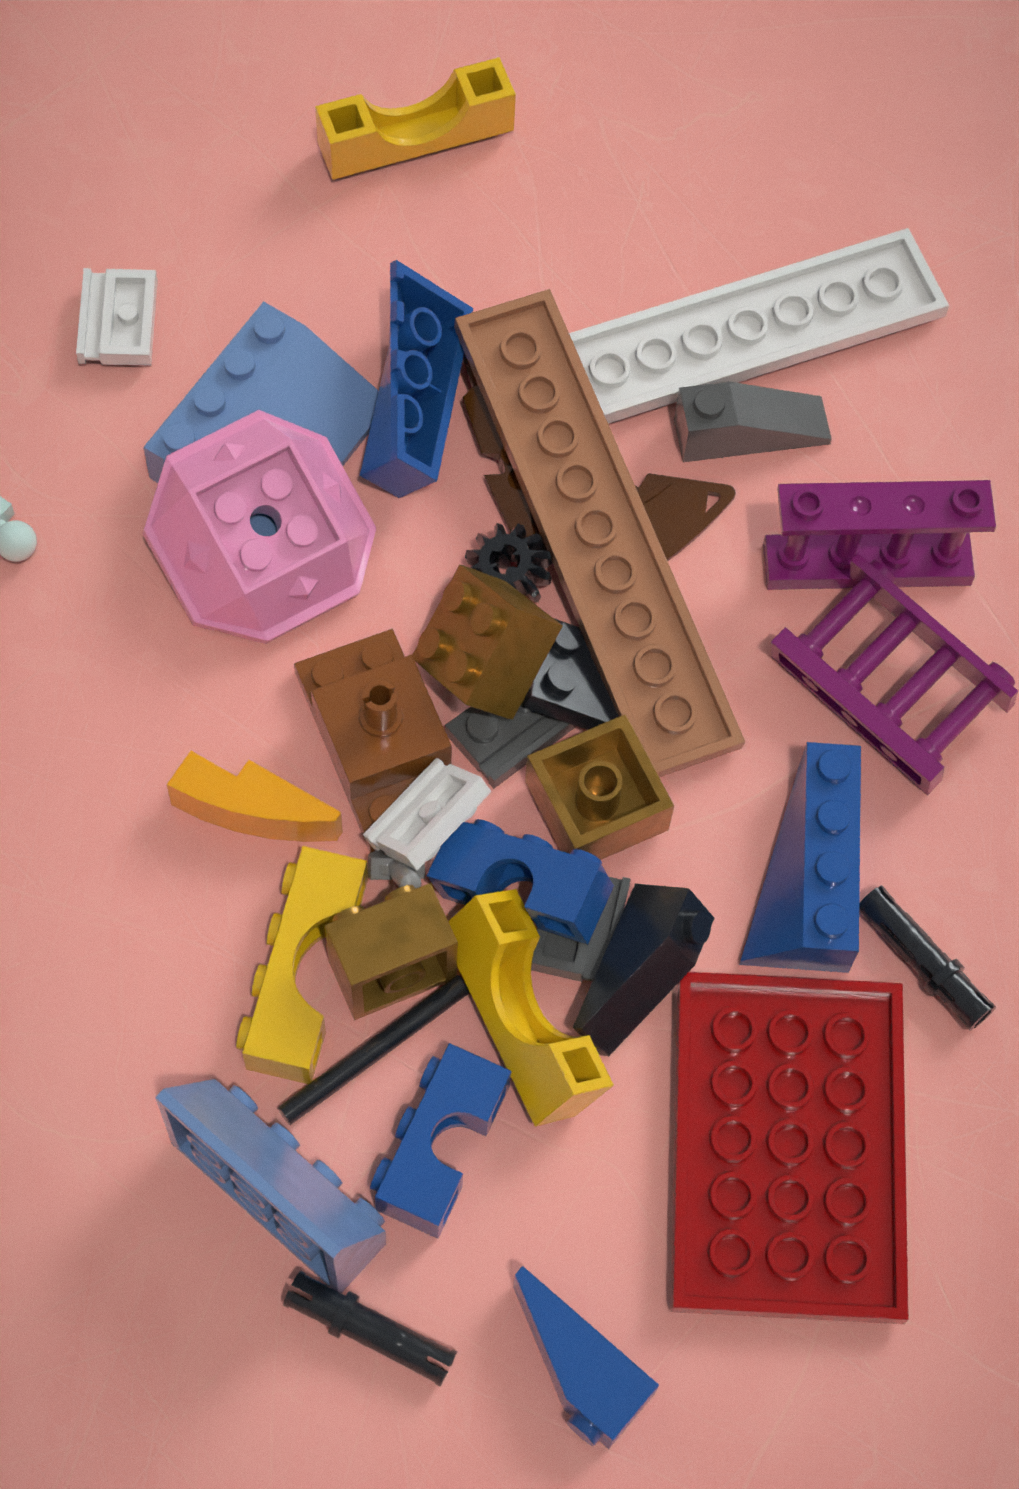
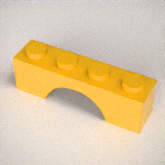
[315,57,516,180]
[236,846,368,1084]
[448,889,614,1127]

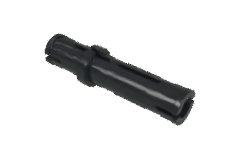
[859,885,996,1031]
[283,1271,458,1387]

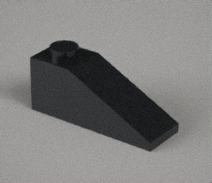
[573,884,715,1056]

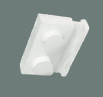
[76,268,158,366]
[363,758,492,870]

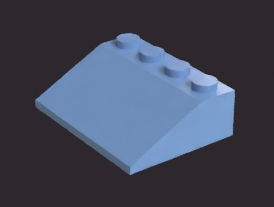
[143,301,379,536]
[155,1079,386,1294]

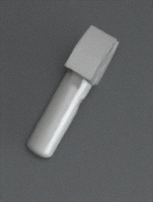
[368,850,425,888]

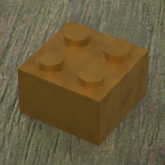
[412,564,563,720]
[525,714,674,860]
[325,883,458,1021]

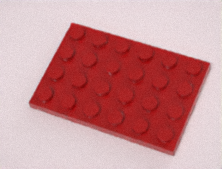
[671,972,909,1324]

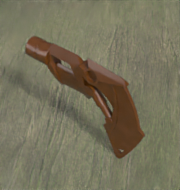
[463,353,736,561]

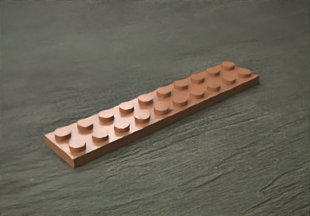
[454,289,745,777]

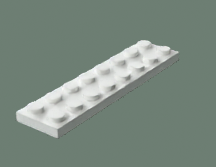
[569,228,949,424]

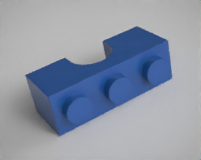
[427,819,614,945]
[370,1043,512,1239]

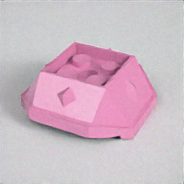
[143,410,376,644]

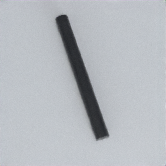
[277,975,470,1126]

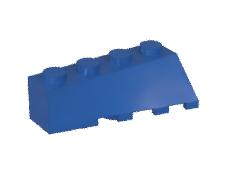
[360,260,474,498]
[739,742,861,973]

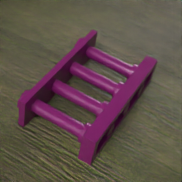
[763,480,996,590]
[771,553,1018,796]

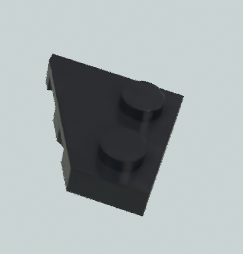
[523,618,619,730]

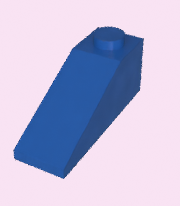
[513,1266,659,1449]

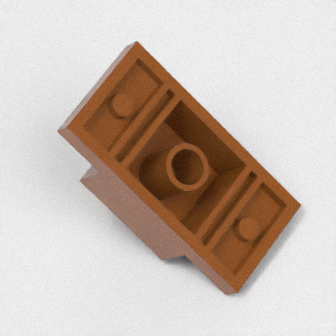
[294,628,452,853]

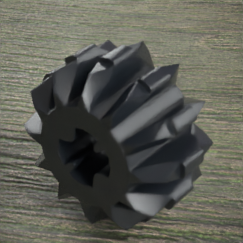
[465,523,552,602]

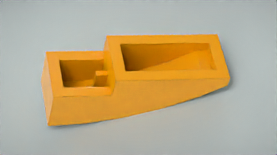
[166,750,343,842]

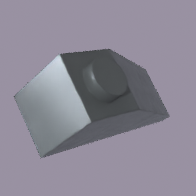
[674,382,832,462]

